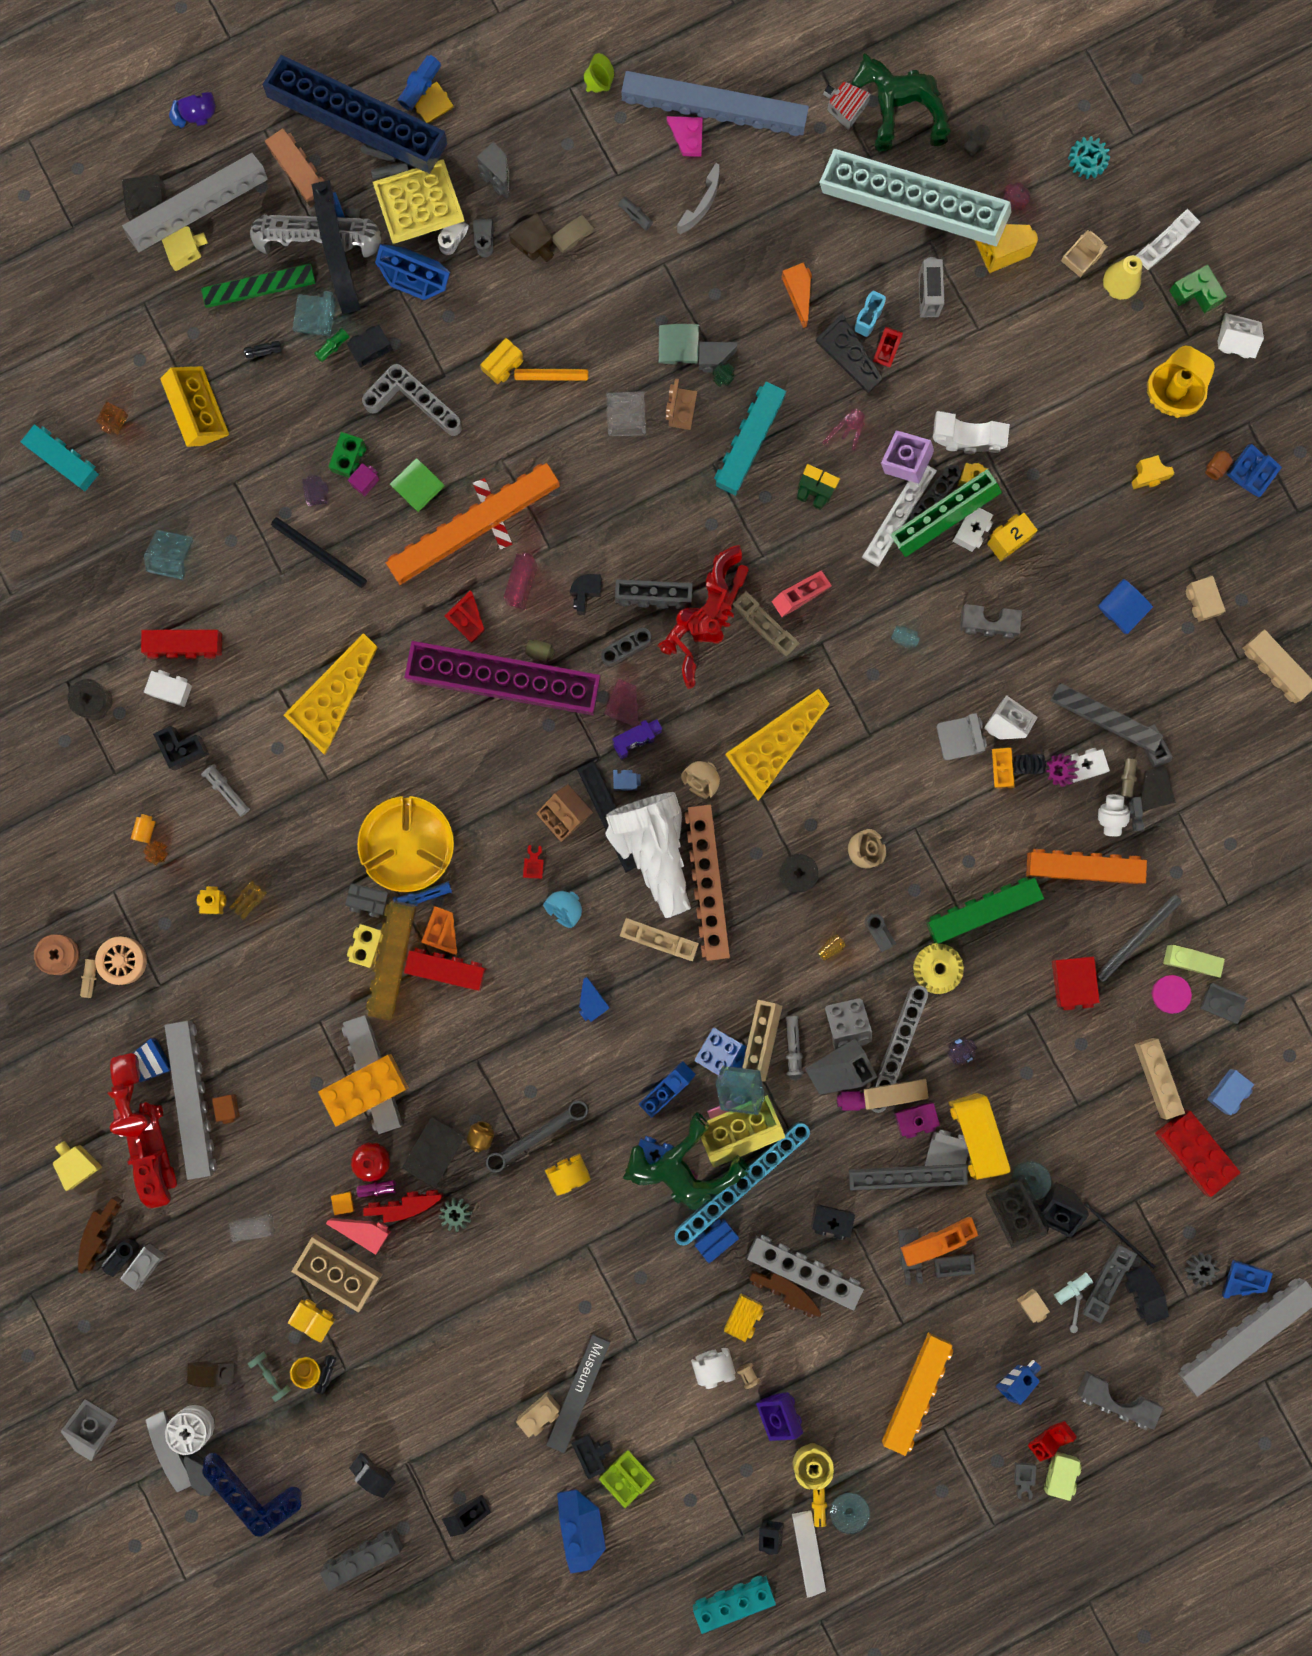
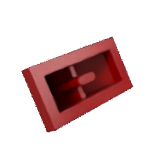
[873,326,903,367]

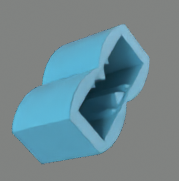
[855,290,886,337]

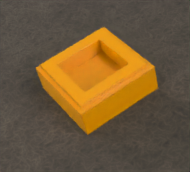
[331,1192,354,1215]

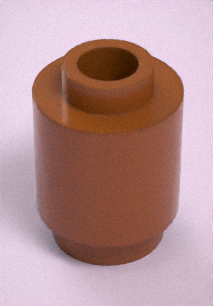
[1205,451,1233,480]

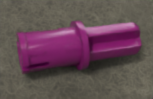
[357,1180,396,1198]

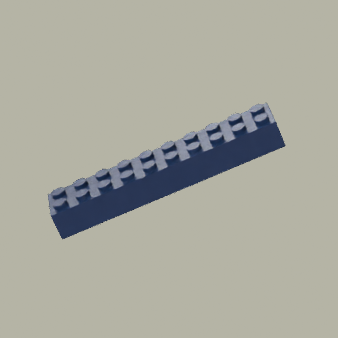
[262,55,447,174]

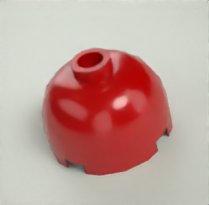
[351,1142,390,1182]

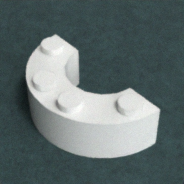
[933,411,1010,454]

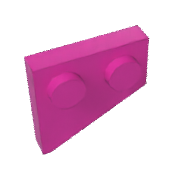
[667,116,703,157]

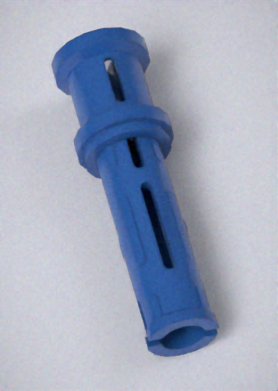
[392,881,452,913]

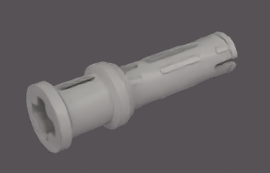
[201,764,250,817]
[786,1016,804,1075]

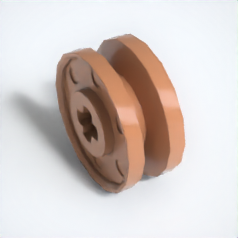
[34,935,79,975]

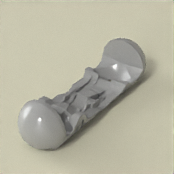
[250,215,381,257]

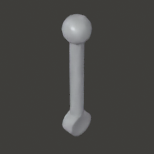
[1069,1292,1083,1333]

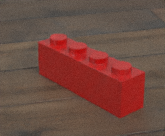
[141,630,222,659]
[404,948,486,991]

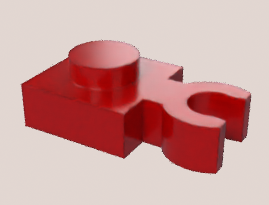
[523,845,544,879]

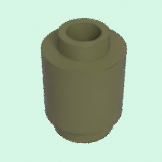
[525,639,555,663]

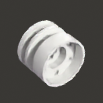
[165,1405,214,1455]

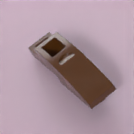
[78,1196,123,1274]
[749,1270,821,1318]

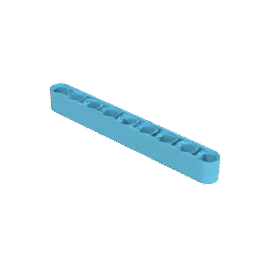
[675,1122,810,1246]

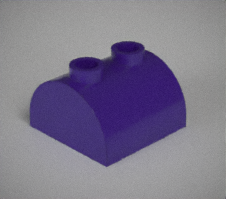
[756,1392,803,1441]

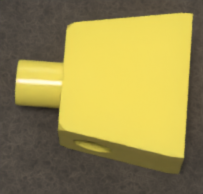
[162,226,208,271]
[53,1141,102,1191]

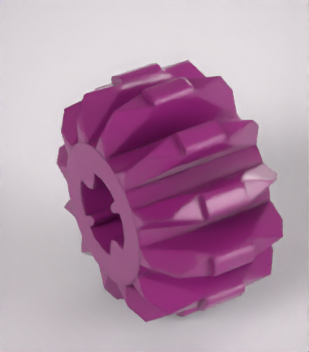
[1045,754,1079,787]

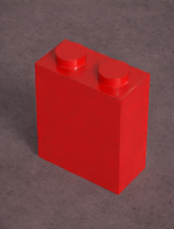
[1052,957,1100,1010]

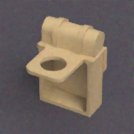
[1061,230,1108,278]

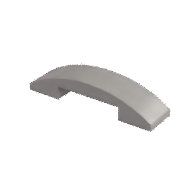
[677,163,719,234]
[146,1410,191,1492]

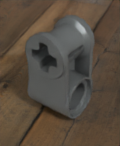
[473,219,494,258]

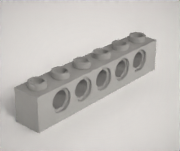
[746,1235,864,1311]

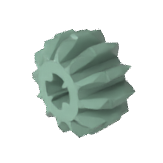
[439,1197,472,1232]

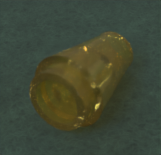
[817,934,847,961]

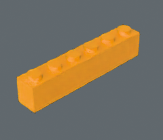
[881,1332,953,1456]

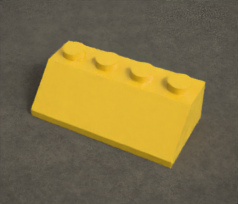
[160,366,229,447]

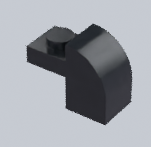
[570,574,602,615]
[349,1452,396,1498]

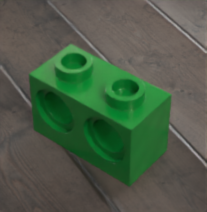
[328,432,366,478]

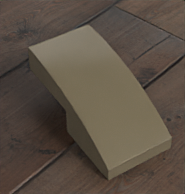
[552,215,594,253]

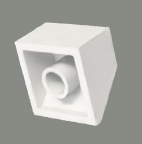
[1218,313,1264,358]

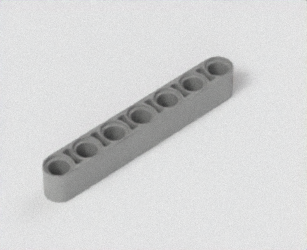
[871,986,928,1113]

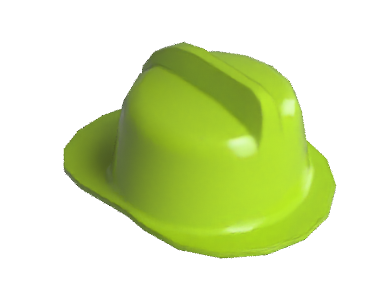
[583,53,614,93]

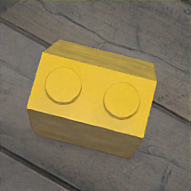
[974,224,1038,273]

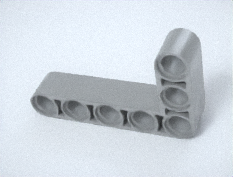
[362,364,462,436]

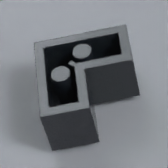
[153,726,209,771]
[1125,1265,1169,1326]

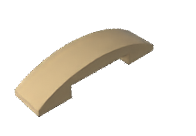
[620,918,699,961]

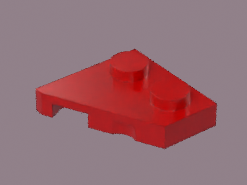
[445,591,485,644]

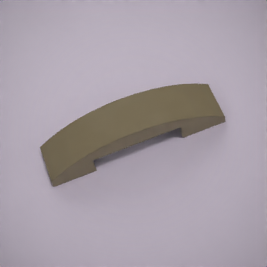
[733,591,800,657]

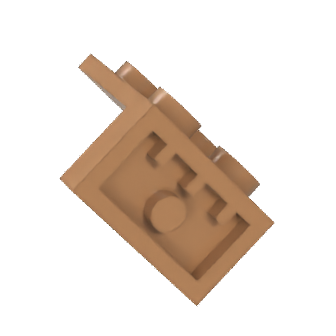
[666,379,697,430]

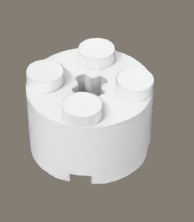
[691,1348,736,1389]

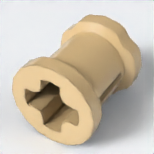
[736,1363,761,1389]

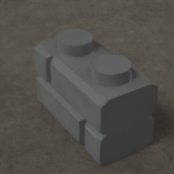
[345,883,390,918]

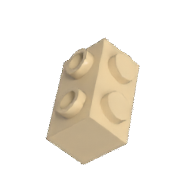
[516,1392,560,1438]

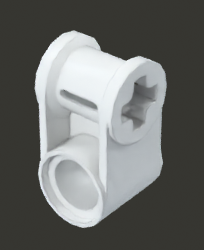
[438,222,469,255]

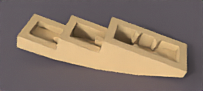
[864,1079,928,1109]

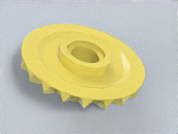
[913,944,964,994]

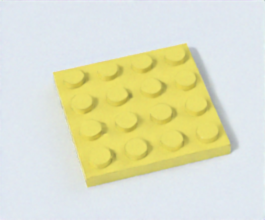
[373,159,464,244]

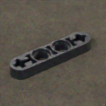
[909,465,961,521]

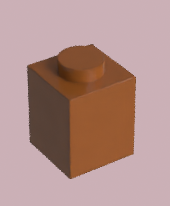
[212,1094,240,1124]

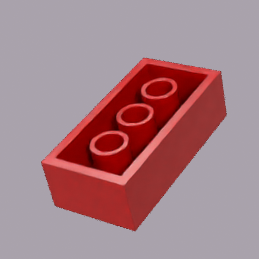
[1155,1109,1241,1197]

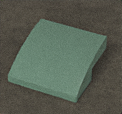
[658,324,699,365]

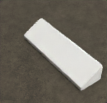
[792,1510,826,1598]

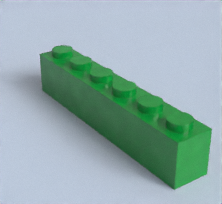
[890,469,1002,557]
[926,876,1044,944]

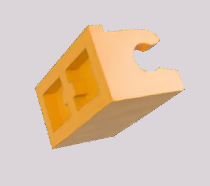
[992,748,1015,789]

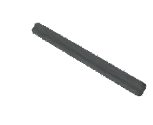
[1096,895,1182,981]

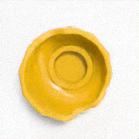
[290,1357,321,1389]

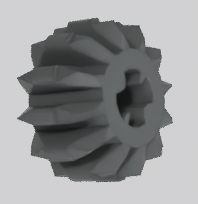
[1185,1252,1220,1287]

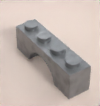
[1077,1372,1163,1430]

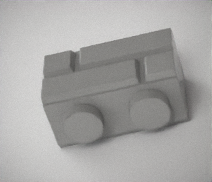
[120,1244,165,1291]

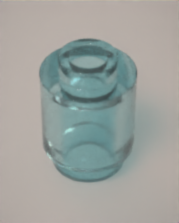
[891,625,920,650]

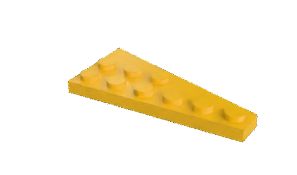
[284,633,378,755]
[725,689,830,801]

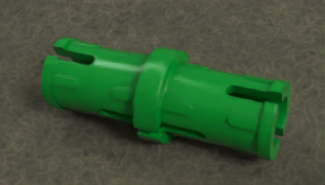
[314,328,350,362]

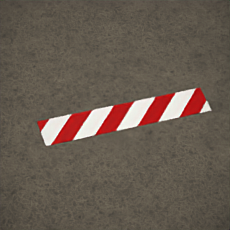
[473,478,513,550]

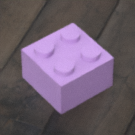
[881,430,934,484]

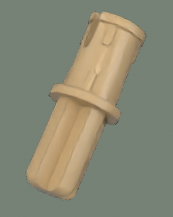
[80,959,97,998]

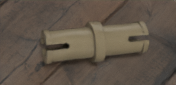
[1121,759,1137,799]

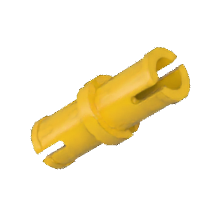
[812,1488,827,1527]

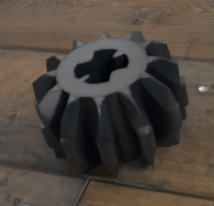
[1013,754,1046,775]

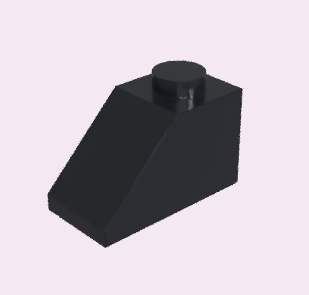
[442,1495,491,1537]

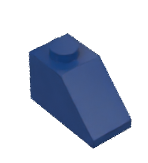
[579,977,610,1022]

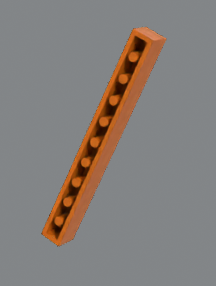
[385,463,560,585]

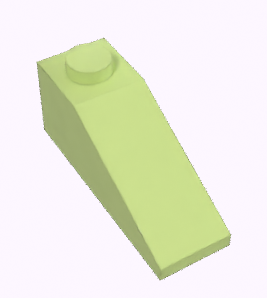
[1163,945,1225,978]

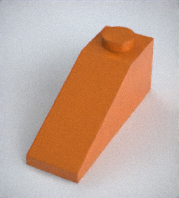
[782,262,812,328]

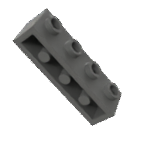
[615,579,692,609]
[320,1528,403,1591]

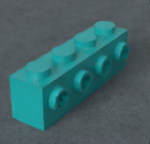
[693,1576,776,1634]

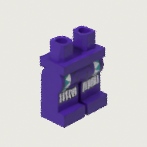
[612,719,662,760]

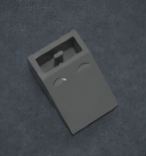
[805,1039,877,1095]

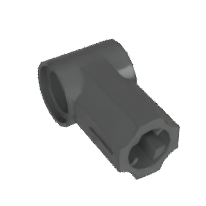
[864,914,896,952]

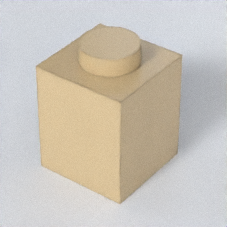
[1017,1289,1050,1323]

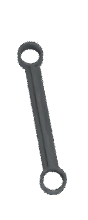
[486,1100,588,1173]

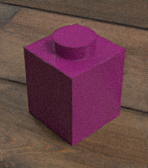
[348,463,379,497]

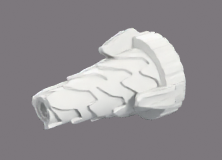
[605,792,691,918]

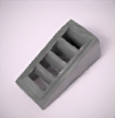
[1144,724,1173,769]

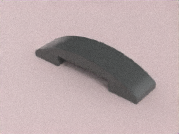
[1083,1244,1137,1323]

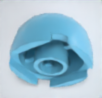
[543,891,582,928]

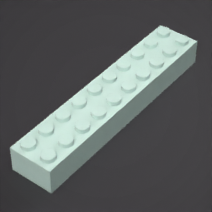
[819,149,1011,247]

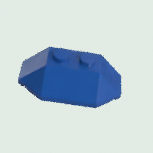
[375,244,450,300]
[557,1489,606,1573]

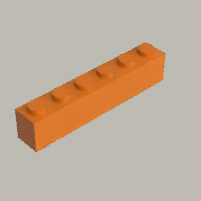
[1026,849,1147,884]

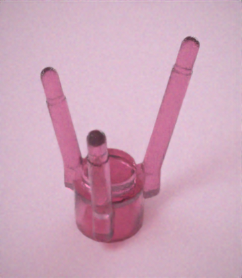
[823,409,865,450]

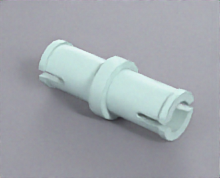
[1054,1272,1093,1305]

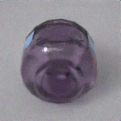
[947,1037,977,1066]

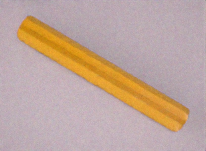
[514,369,589,381]

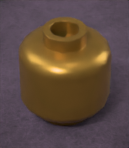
[467,1121,494,1152]

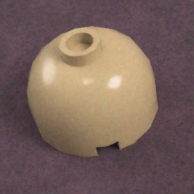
[681,761,720,799]
[848,829,886,869]

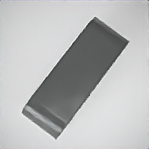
[601,628,651,667]

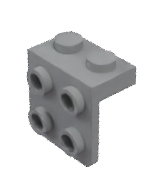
[936,713,987,760]
[825,998,872,1050]
[924,1129,969,1166]

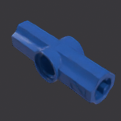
[397,55,441,111]

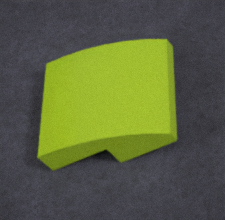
[597,1450,655,1508]

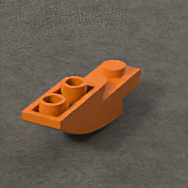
[901,1217,978,1266]

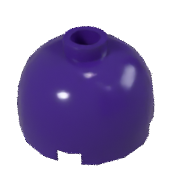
[176,92,215,126]

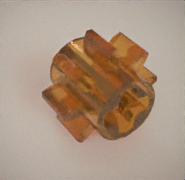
[143,840,169,866]

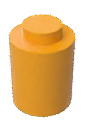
[130,814,155,844]

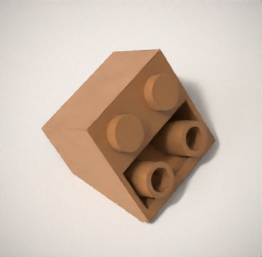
[536,784,593,842]

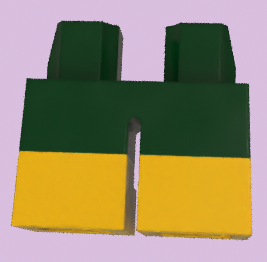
[796,464,840,510]

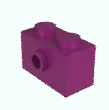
[894,1102,940,1138]

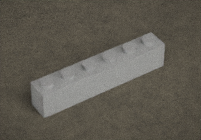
[342,1015,403,1134]

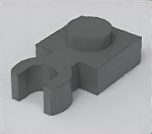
[1127,797,1144,831]
[1014,1462,1036,1500]

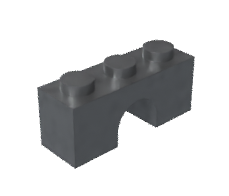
[960,604,1022,639]

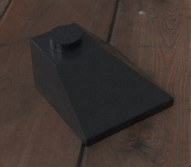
[1036,1182,1089,1238]

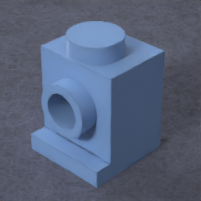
[613,770,641,791]

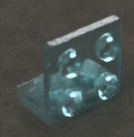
[293,291,335,336]
[144,530,193,580]

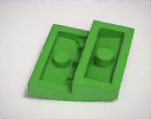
[390,458,445,512]

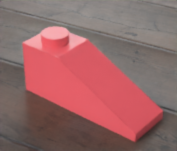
[771,570,832,617]
[326,1218,391,1255]

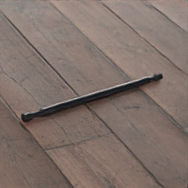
[1083,1202,1156,1269]

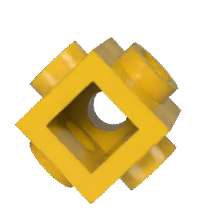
[958,463,987,486]
[197,886,227,914]

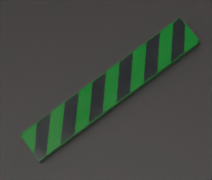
[201,264,316,308]

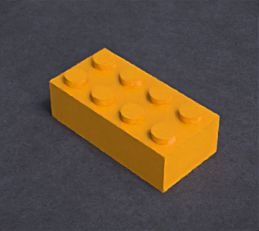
[318,1054,409,1127]

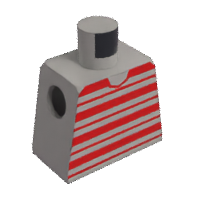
[823,82,871,130]

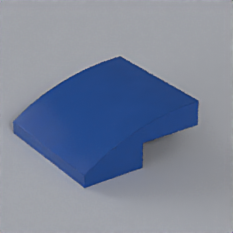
[1226,444,1282,497]
[1098,579,1153,634]

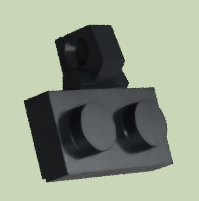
[571,1433,613,1479]

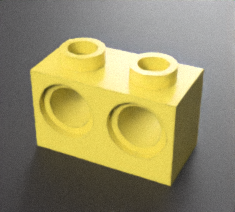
[347,924,385,968]

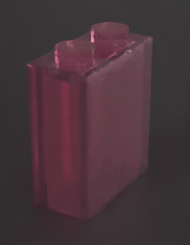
[504,553,538,610]

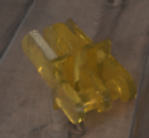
[229,880,267,920]

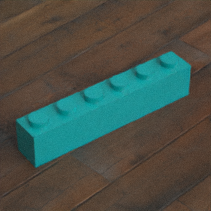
[714,382,786,496]

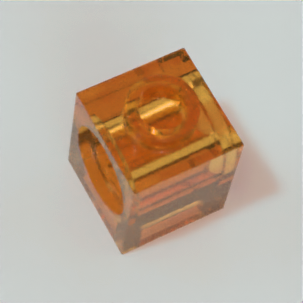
[96,401,128,435]

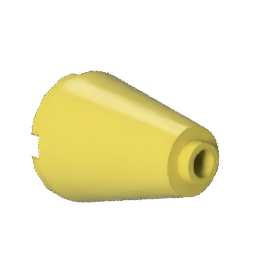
[1103,255,1142,300]

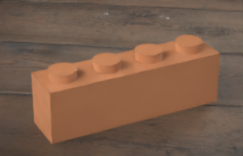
[265,128,324,207]

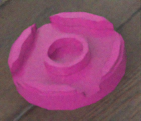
[1152,975,1192,1014]

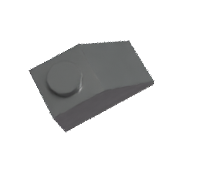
[699,342,737,373]
[183,1453,225,1496]

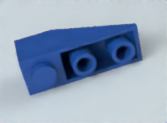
[639,1061,696,1118]

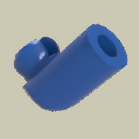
[169,100,186,128]

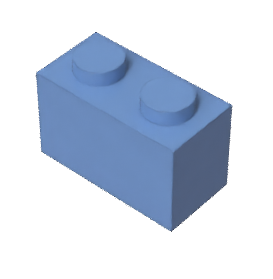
[1207,1069,1254,1115]

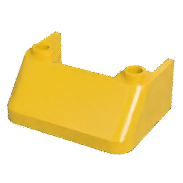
[948,1093,1010,1180]

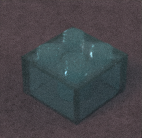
[716,1066,765,1115]

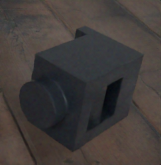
[759,1520,784,1555]

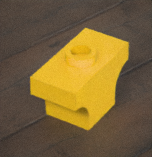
[1131,455,1174,489]

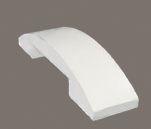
[1136,209,1200,270]

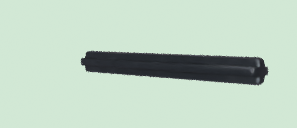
[271,517,367,588]

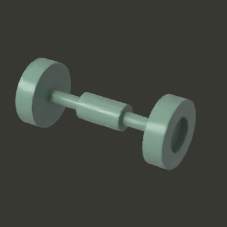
[247,1351,291,1402]

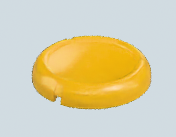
[357,796,454,892]

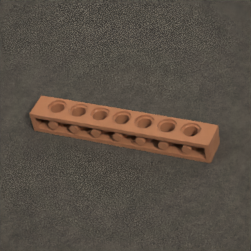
[685,805,730,961]

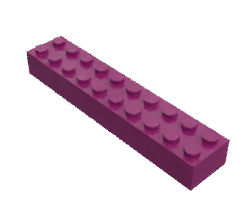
[404,641,601,716]

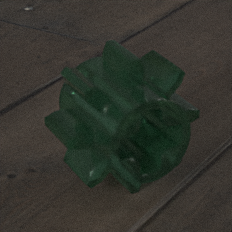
[712,363,736,387]

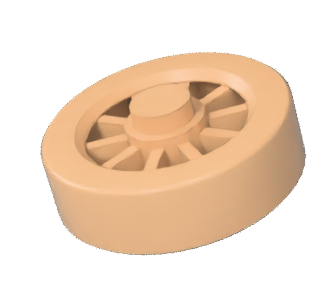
[95,937,147,985]

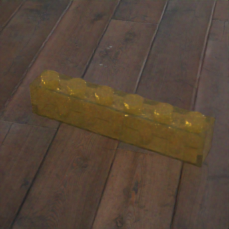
[366,900,416,1020]

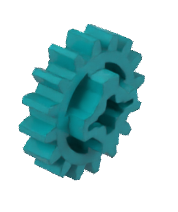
[1068,136,1110,179]

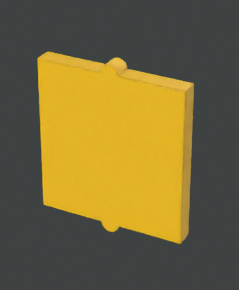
[414,82,454,124]

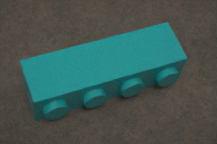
[20,424,99,492]

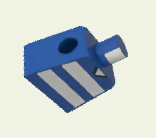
[133,1038,171,1082]
[996,1360,1041,1405]

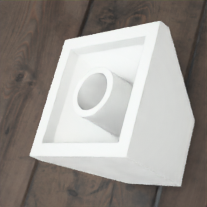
[984,695,1037,739]

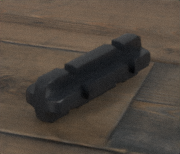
[244,341,282,359]
[314,1355,336,1394]

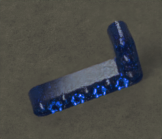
[202,1453,302,1537]

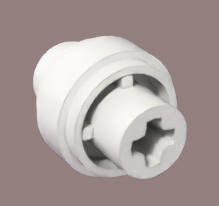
[1098,794,1130,836]

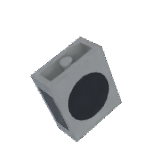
[918,257,944,317]

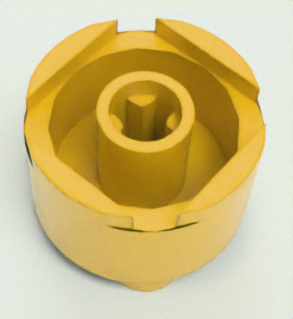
[545,1153,591,1196]

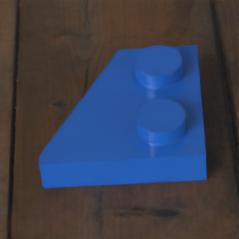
[1222,1260,1273,1298]

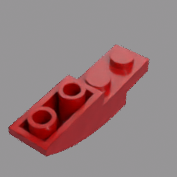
[363,1190,443,1223]

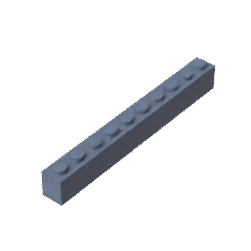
[621,71,809,136]

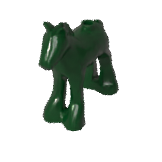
[851,53,951,152]
[622,1112,750,1210]

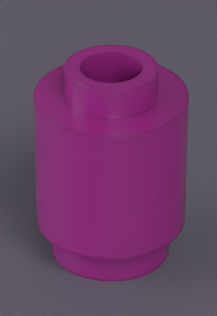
[837,1091,865,1111]

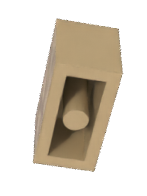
[1186,576,1226,622]

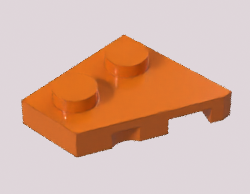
[421,906,457,955]

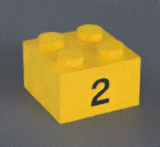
[987,513,1038,562]

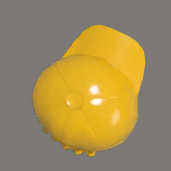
[1147,345,1215,418]

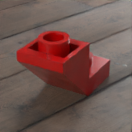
[1028,1421,1077,1461]

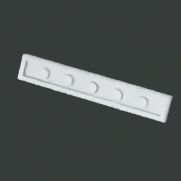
[862,465,937,567]

